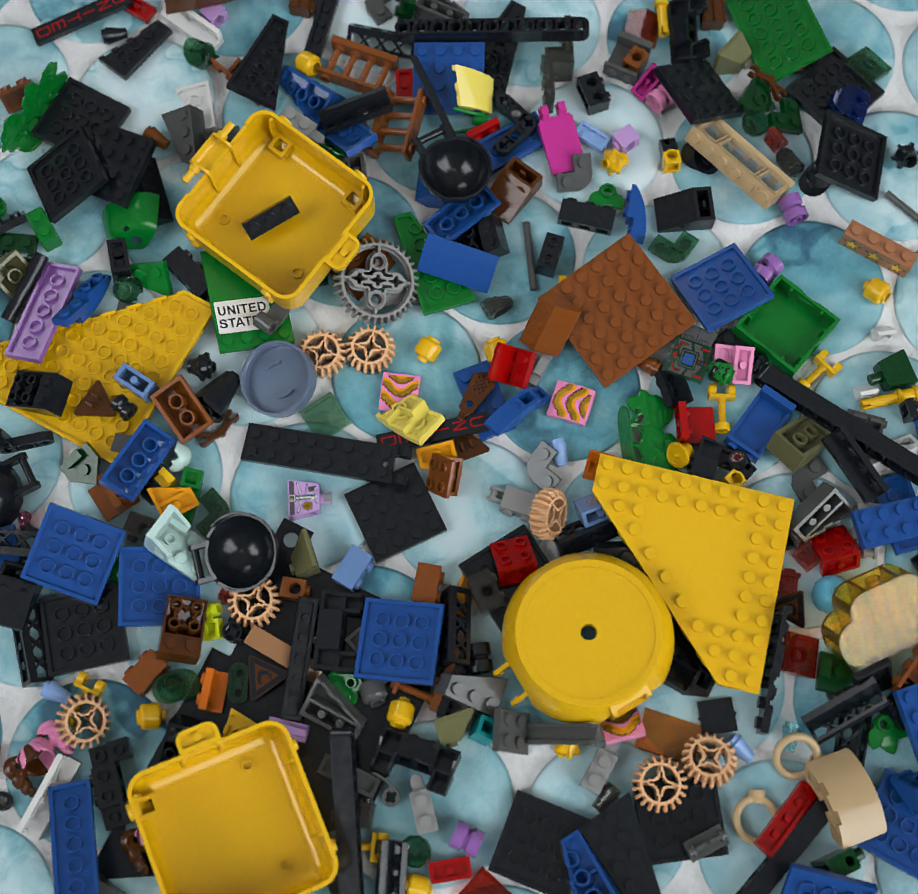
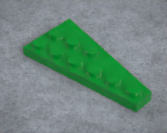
[393,212,477,316]

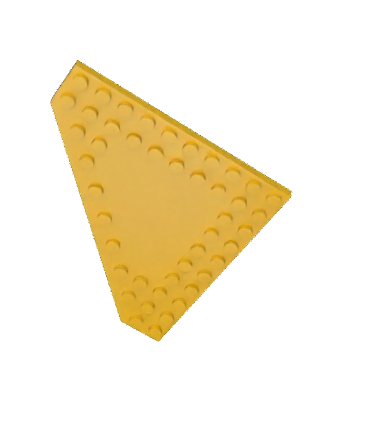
[0,290,212,463]
[592,453,795,695]

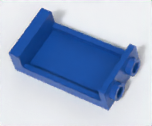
[723,384,797,464]

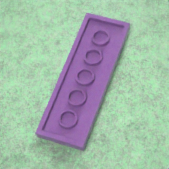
[4,262,83,364]

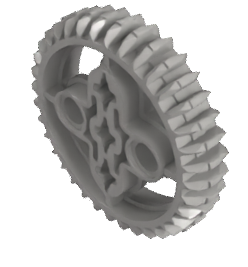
[332,237,419,325]

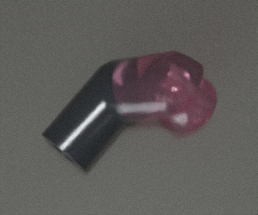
[18,511,39,538]

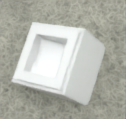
[870,326,897,341]
[853,384,880,401]

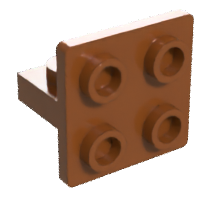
[0,77,32,114]
[426,453,464,499]
[88,473,140,522]

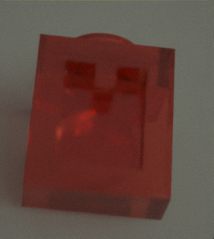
[763,126,788,153]
[792,540,820,573]
[777,568,801,598]

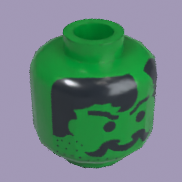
[706,358,736,386]

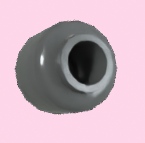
[359,679,388,708]

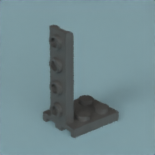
[492,708,598,755]

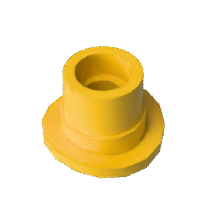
[666,442,694,468]

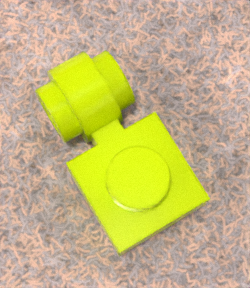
[203,602,224,641]

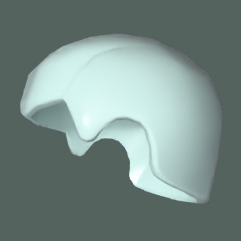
[169,441,192,472]

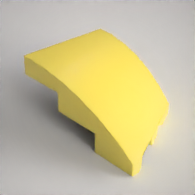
[452,65,494,114]
[375,395,445,446]

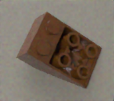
[489,156,543,225]
[156,594,208,665]

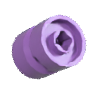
[777,192,809,226]
[754,253,784,286]
[448,820,486,858]

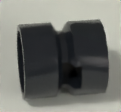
[467,642,494,675]

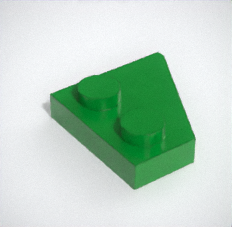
[130,260,174,296]

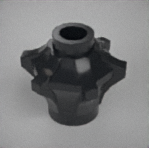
[891,142,918,169]
[187,352,216,381]

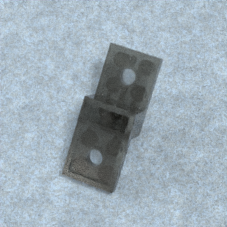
[540,15,575,113]

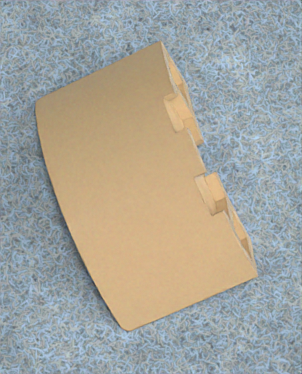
[804,748,887,850]

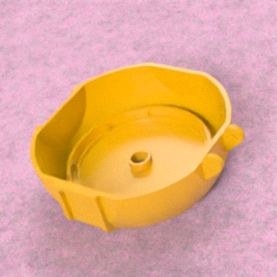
[493,552,675,724]

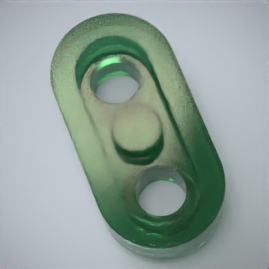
[227,662,250,704]

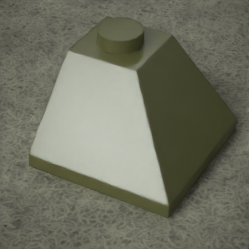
[712,30,752,75]
[0,249,39,299]
[289,528,321,579]
[433,707,474,748]

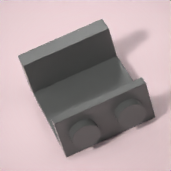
[603,30,653,86]

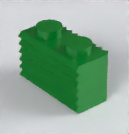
[25,207,63,252]

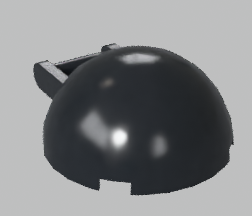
[412,123,492,204]
[0,452,41,528]
[188,511,279,592]

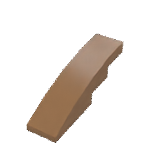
[244,625,323,684]

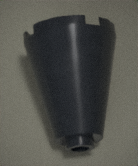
[195,371,240,423]

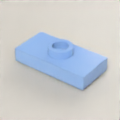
[576,120,611,154]

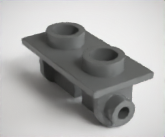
[847,408,888,434]
[682,824,729,863]

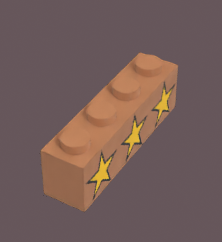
[838,219,918,278]

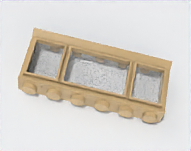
[684,120,796,210]

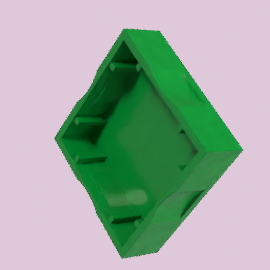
[732,274,840,378]

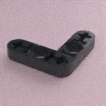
[495,93,537,157]
[0,428,54,454]

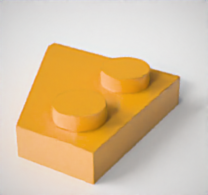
[416,439,462,476]
[147,487,200,516]

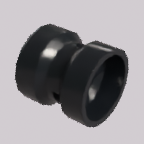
[110,394,138,421]
[222,621,245,644]

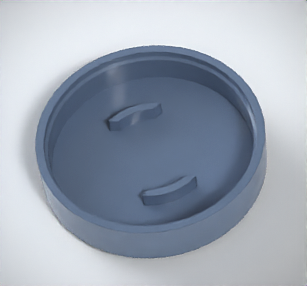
[240,340,317,418]

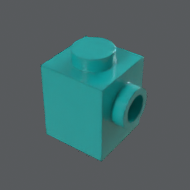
[468,714,494,746]

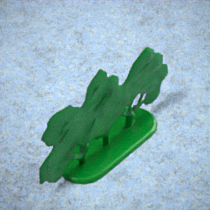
[1,62,68,153]
[617,389,682,473]

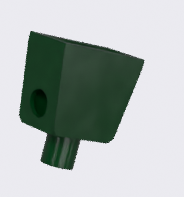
[867,349,918,392]
[810,847,865,876]

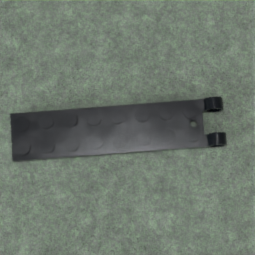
[240,423,414,487]

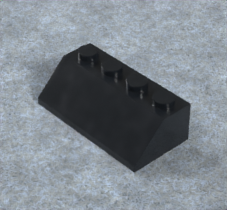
[135,157,174,226]

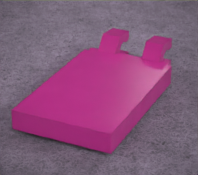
[537,101,583,177]

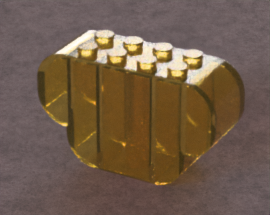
[821,564,918,667]

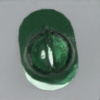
[183,37,219,70]
[152,669,201,704]

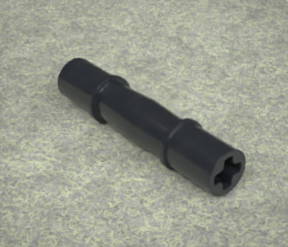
[1,251,49,324]

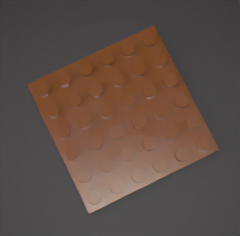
[538,233,697,389]

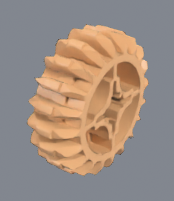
[346,325,396,375]
[298,329,347,379]
[528,487,568,541]
[227,580,282,628]
[54,693,112,749]
[681,732,738,789]
[631,755,688,813]

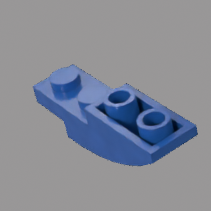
[622,184,646,244]
[51,273,111,327]
[484,385,551,437]

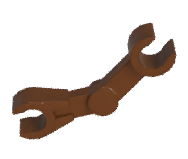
[747,64,787,102]
[197,410,239,448]

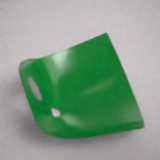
[102,192,160,249]

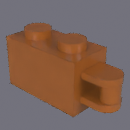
[411,562,445,604]
[122,649,171,697]

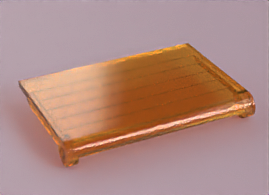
[634,708,702,763]

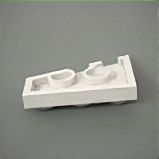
[175,80,218,133]

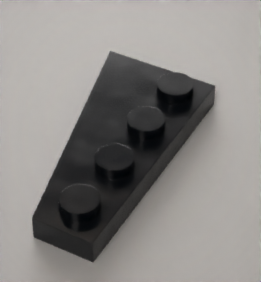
[98,20,172,81]

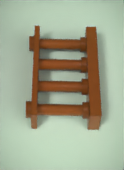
[317,35,399,93]
[366,87,429,161]
[390,633,464,713]

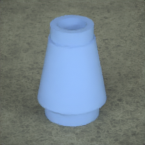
[549,438,568,467]
[40,680,73,705]
[725,732,755,763]

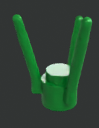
[453,107,488,134]

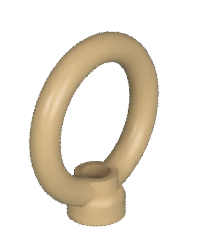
[772,732,826,780]
[732,789,778,845]

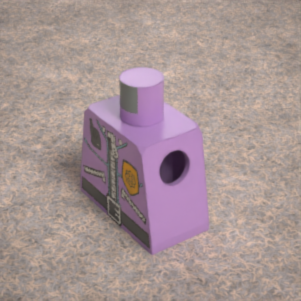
[287,480,332,521]

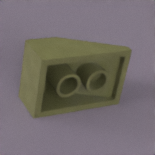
[766,415,832,473]

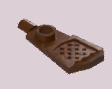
[457,372,495,421]

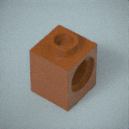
[622,45,649,75]
[279,576,311,601]

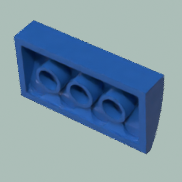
[422,186,501,241]
[417,233,499,294]
[98,419,177,503]

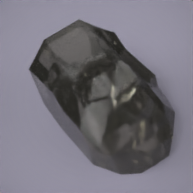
[776,147,805,178]
[480,295,513,320]

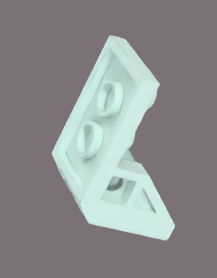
[144,504,209,582]

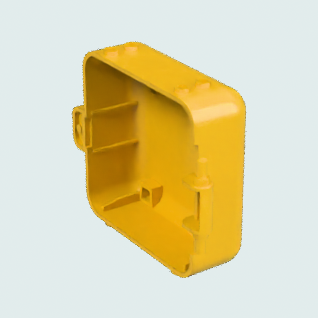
[175,110,376,310]
[125,720,338,894]

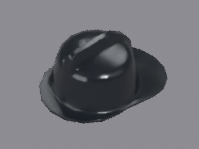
[681,142,718,175]
[799,161,831,197]

